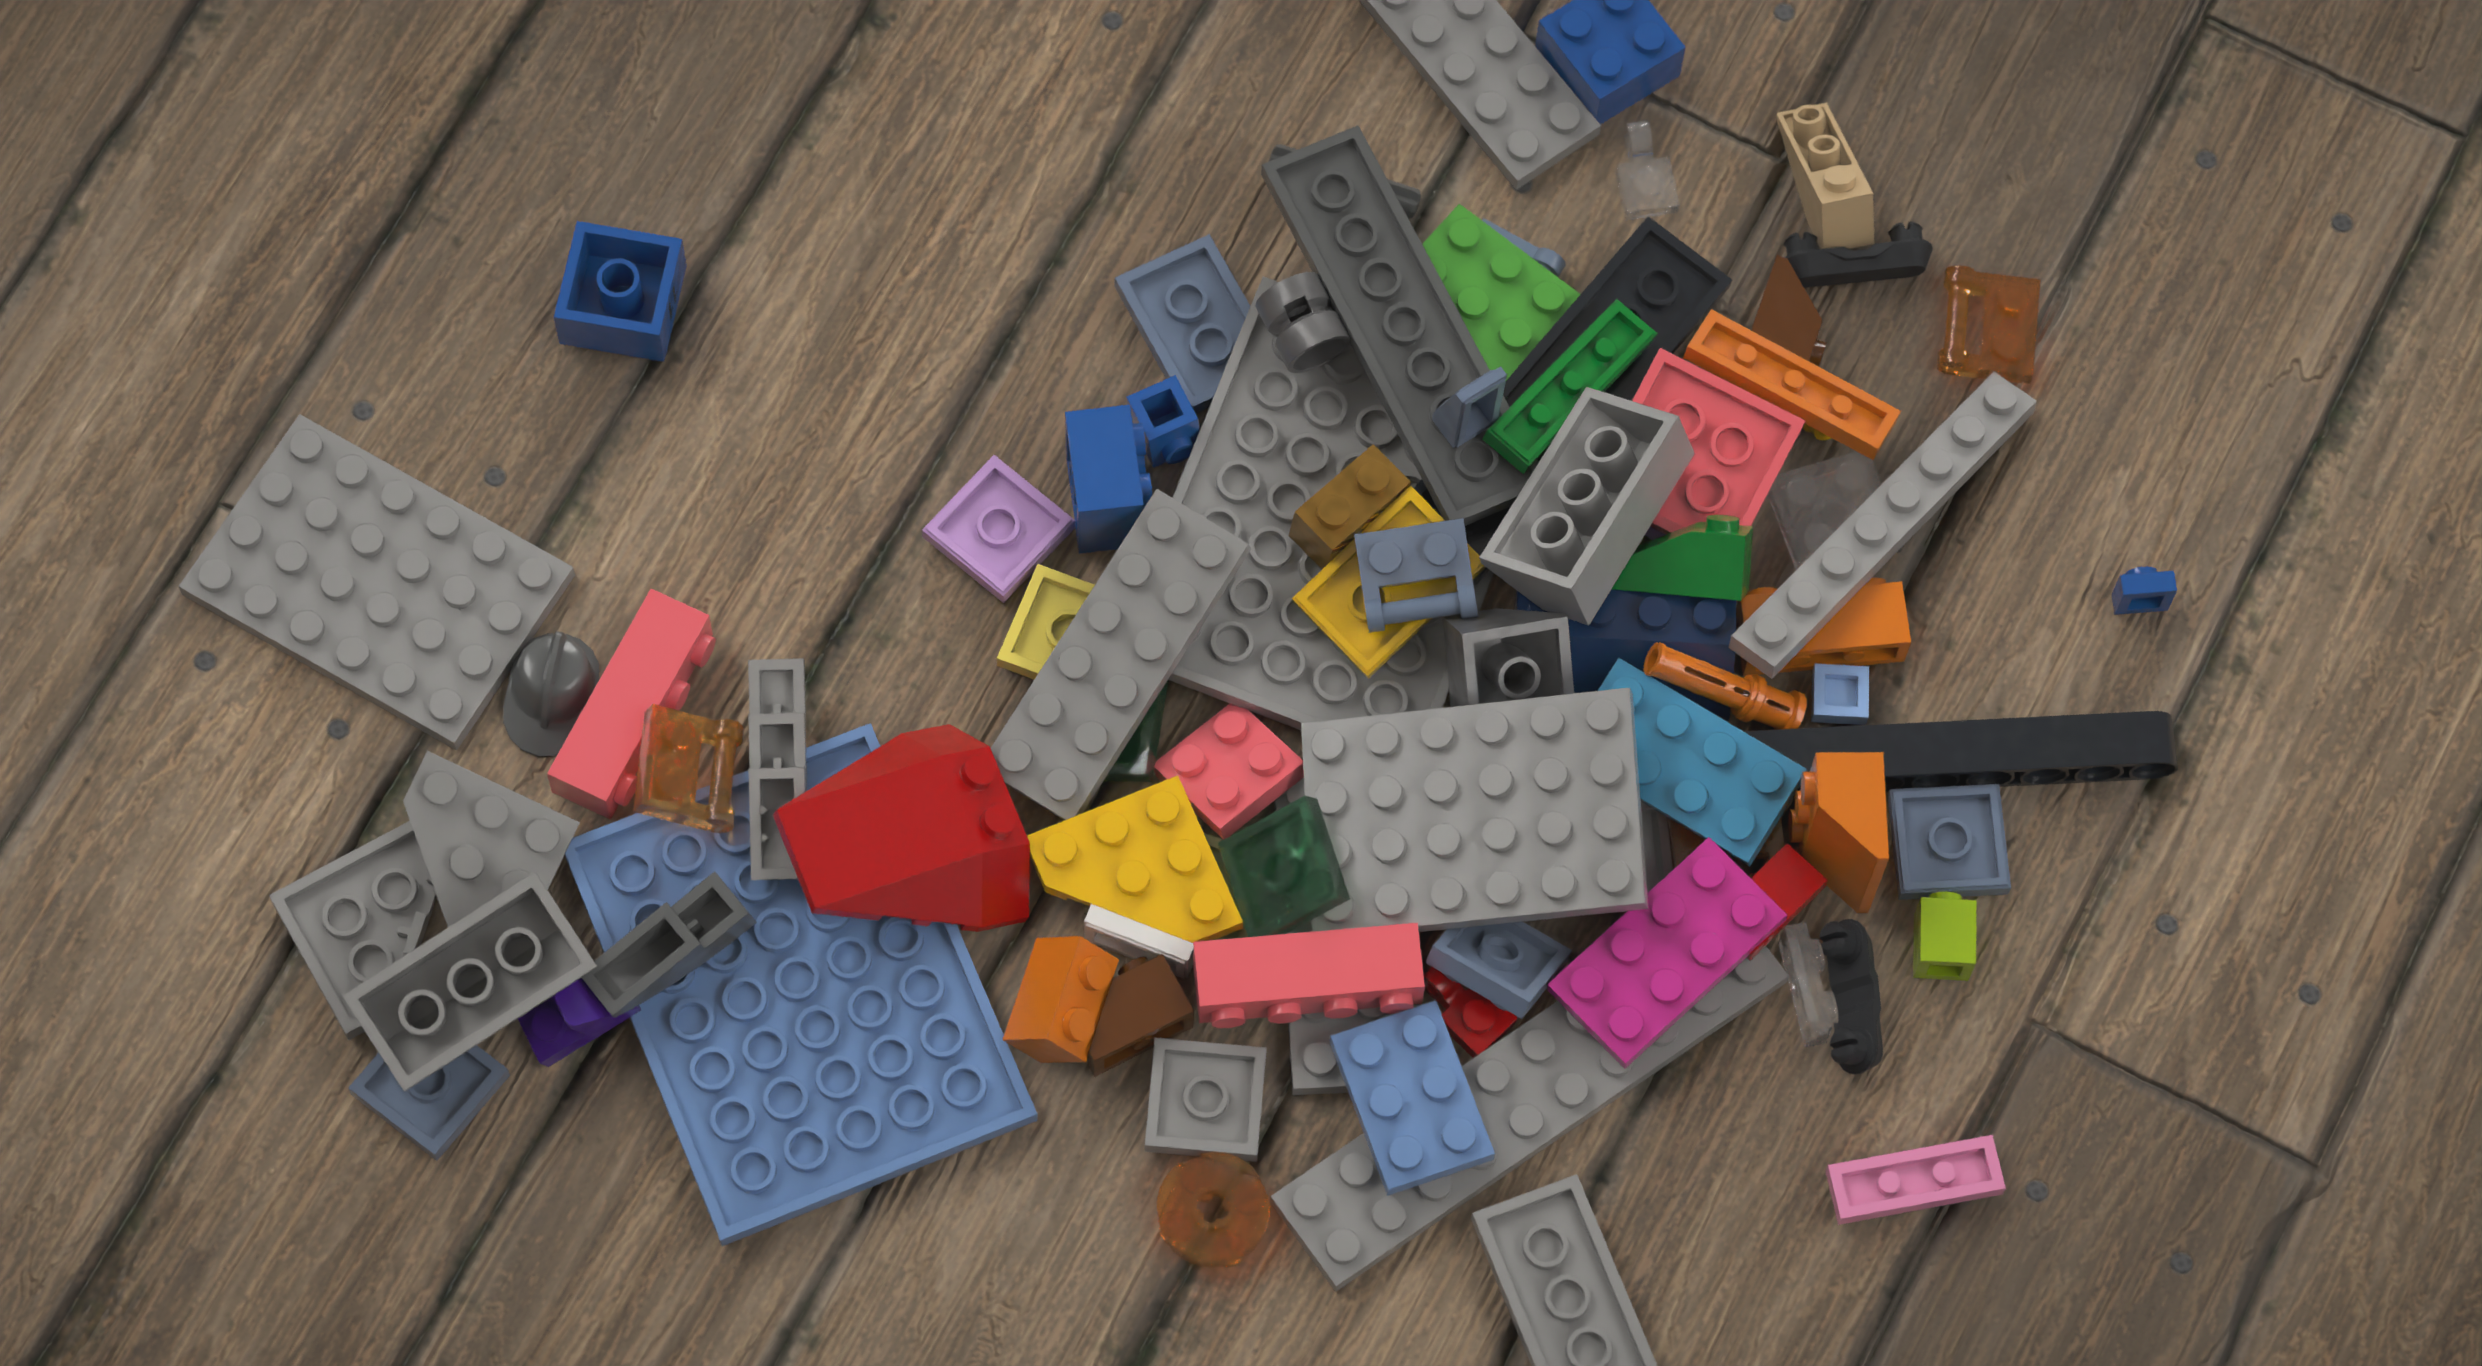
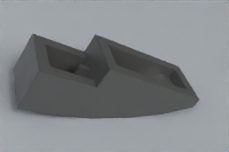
[582,871,757,1018]

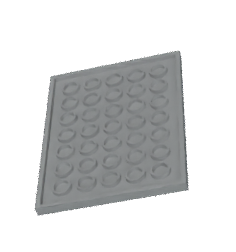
[1168,276,1494,730]

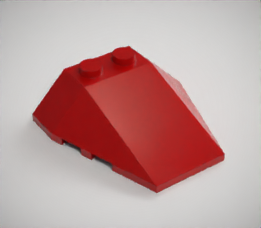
[773,724,1030,932]

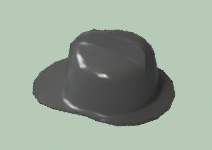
[503,631,599,757]

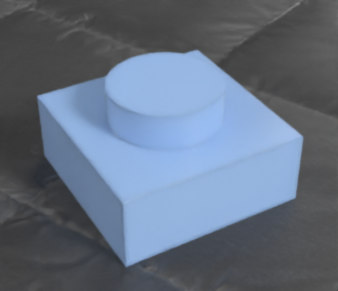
[1811,663,1869,725]

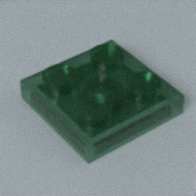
[1218,796,1350,937]

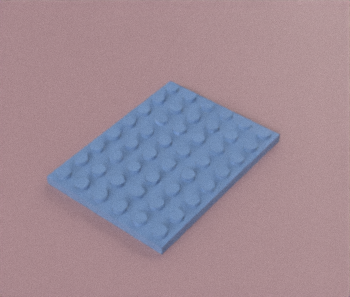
[564,723,1038,1246]

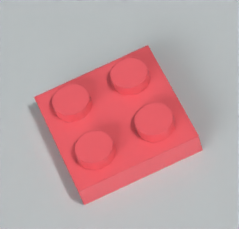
[1152,703,1304,840]

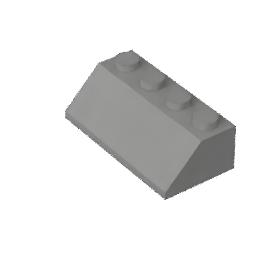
[1479,387,1695,626]
[342,872,597,1092]

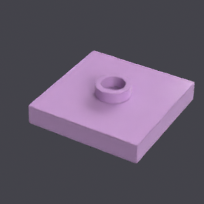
[922,455,1075,603]

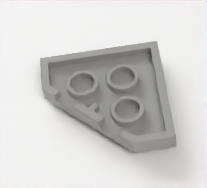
[403,751,580,927]
[269,821,437,1041]

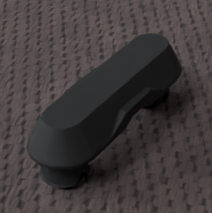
[1784,221,1933,288]
[1819,919,1883,1075]

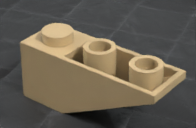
[1776,103,1874,249]

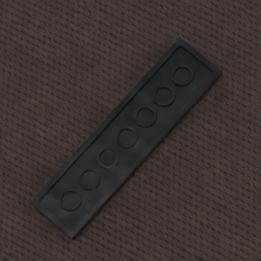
[1414,216,1733,588]

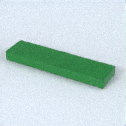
[1482,299,1658,475]

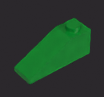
[1612,515,1753,601]

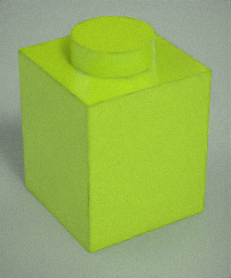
[1913,892,1977,981]

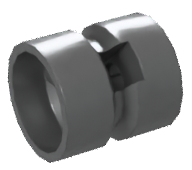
[1255,272,1350,373]

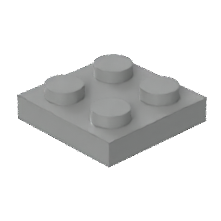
[1144,1038,1267,1162]

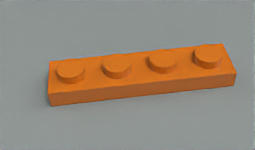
[1683,309,1901,460]

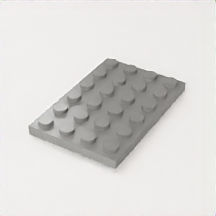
[178,414,575,750]
[1301,688,1648,932]

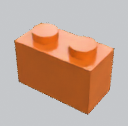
[1003,936,1119,1063]

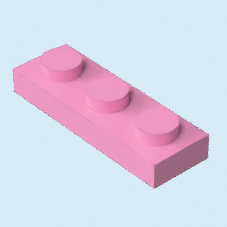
[1825,1135,2006,1225]

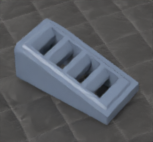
[1432,366,1507,448]

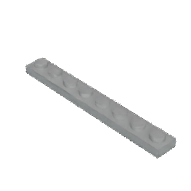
[1729,372,2037,679]

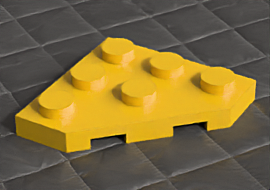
[1027,775,1243,943]

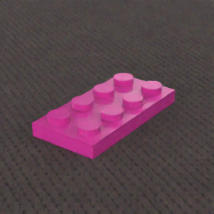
[1547,837,1787,1069]

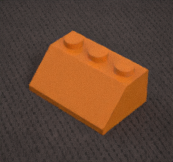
[1788,752,1889,913]

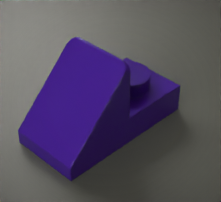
[518,978,641,1067]

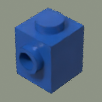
[1126,375,1200,468]

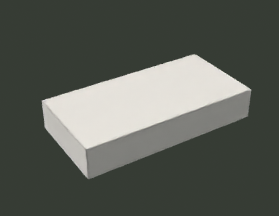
[1084,904,1193,979]

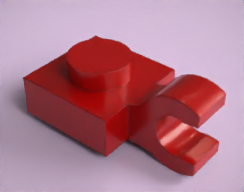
[1424,967,1517,1058]

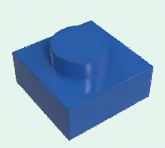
[2111,567,2177,615]

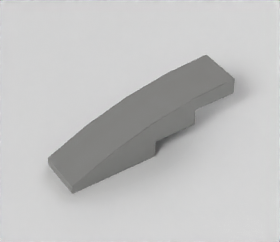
[748,658,807,880]

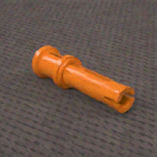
[1643,642,1807,730]

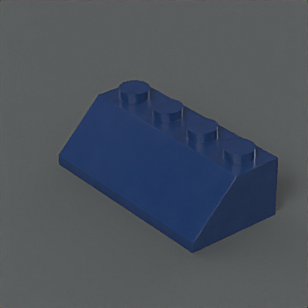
[1514,589,1736,721]

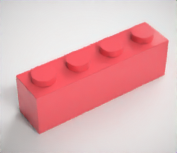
[547,589,716,820]
[1193,923,1425,1028]

